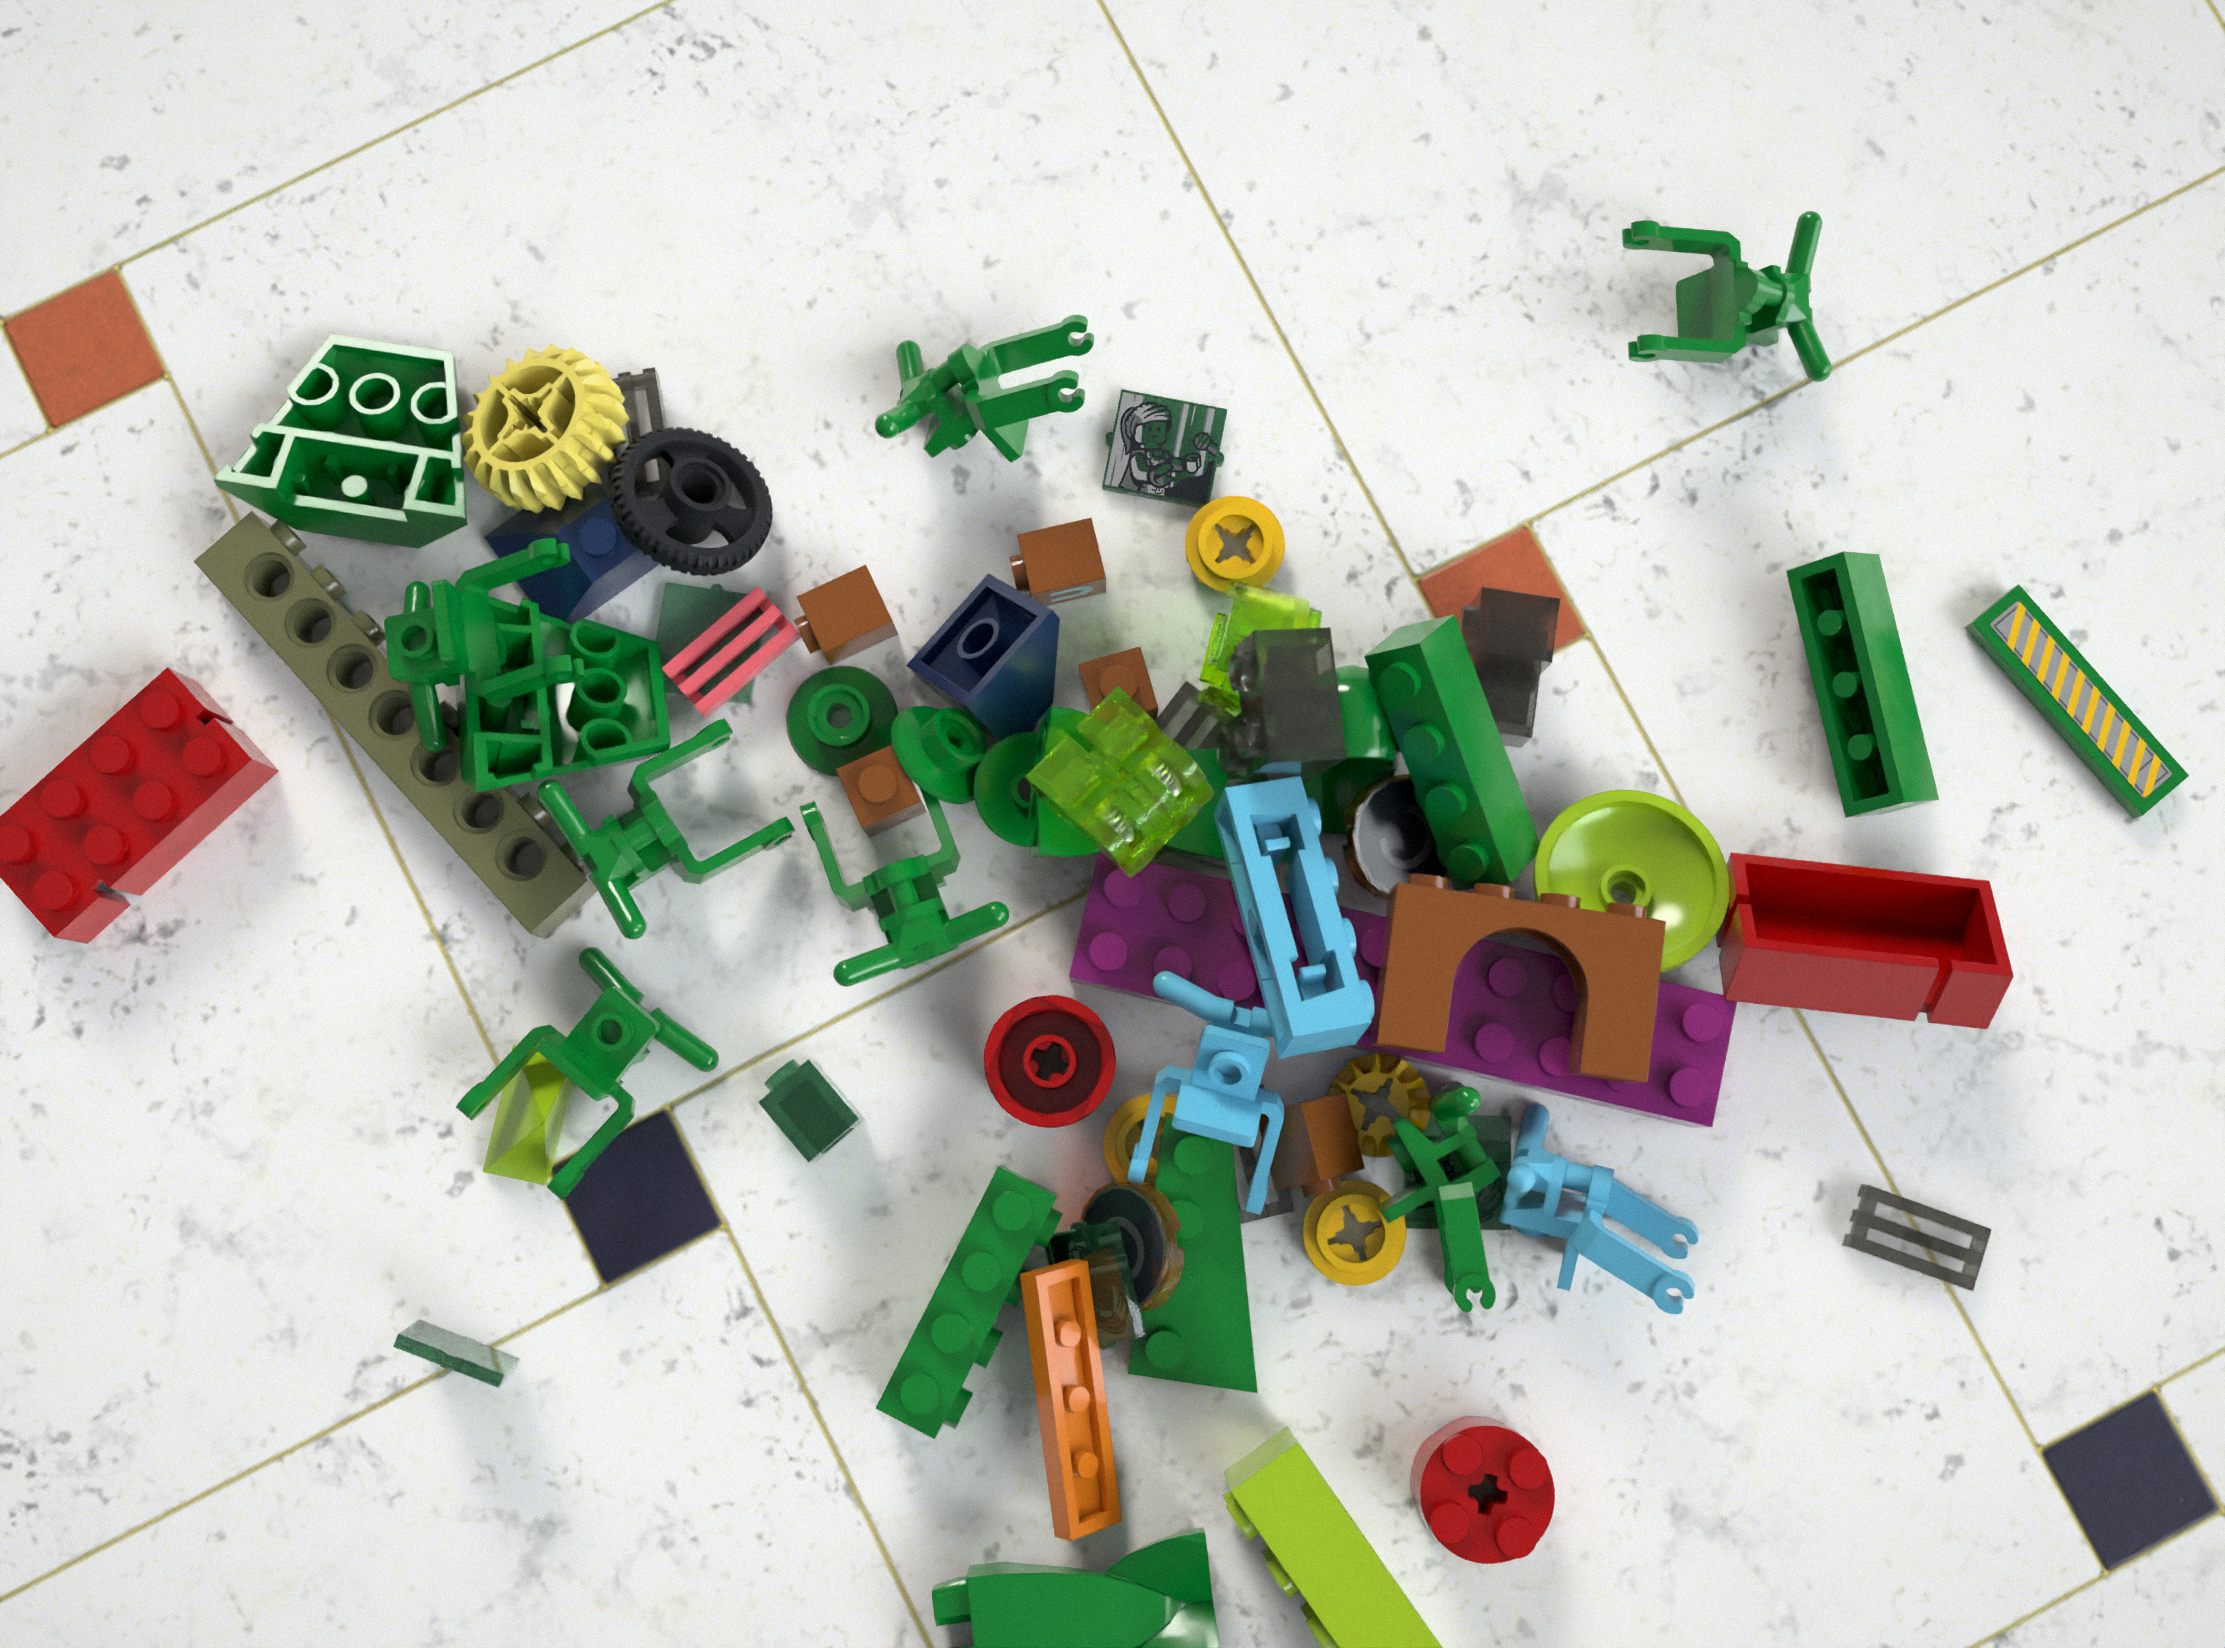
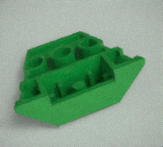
[213,334,468,549]
[455,596,671,793]

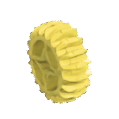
[459,344,630,514]

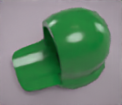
[1288,665,1402,834]

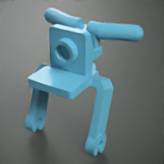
[1126,971,1285,1215]
[1499,1104,1699,1314]

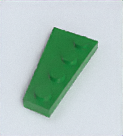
[1128,1112,1258,1393]

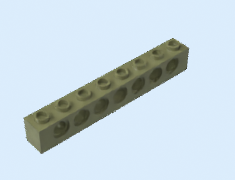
[193,511,598,939]

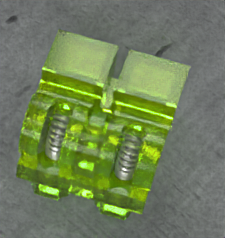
[1025,686,1215,878]

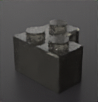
[1456,587,1560,748]
[1216,627,1347,787]

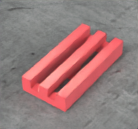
[662,586,801,718]

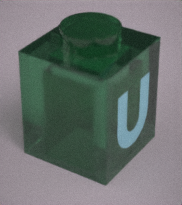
[758,1059,866,1163]

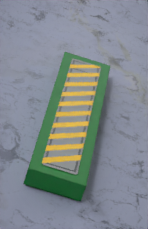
[1964,584,2189,818]

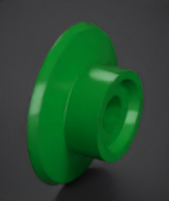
[786,666,898,777]
[891,706,987,804]
[974,732,1038,847]

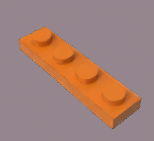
[1020,1259,1122,1541]

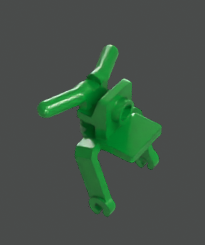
[1622,211,1832,382]
[875,315,1094,463]
[384,538,585,753]
[537,718,795,940]
[799,787,1009,987]
[456,947,719,1200]
[1377,1081,1501,1313]

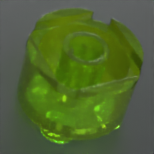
[1198,578,1322,722]

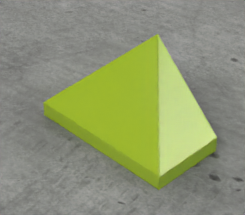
[482,1045,573,1185]

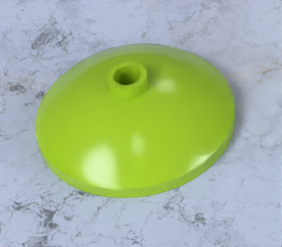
[1533,790,1729,973]

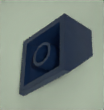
[484,482,659,624]
[906,573,1060,742]

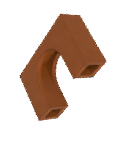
[1370,874,1666,1084]

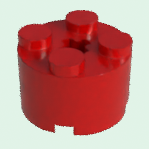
[983,995,1116,1128]
[1410,1416,1555,1564]

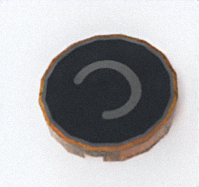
[1342,774,1450,901]
[1076,1181,1184,1314]

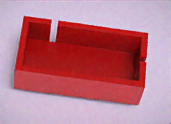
[0,667,279,944]
[1716,852,2014,1029]

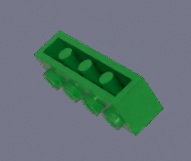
[1786,551,1939,818]
[1364,614,1540,891]
[876,1165,1064,1439]

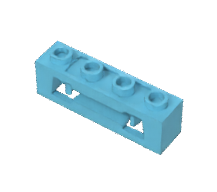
[1213,776,1374,1059]

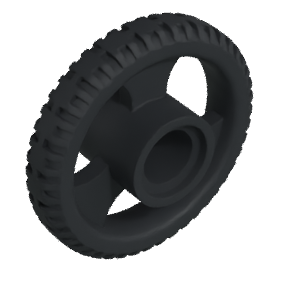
[609,427,773,576]

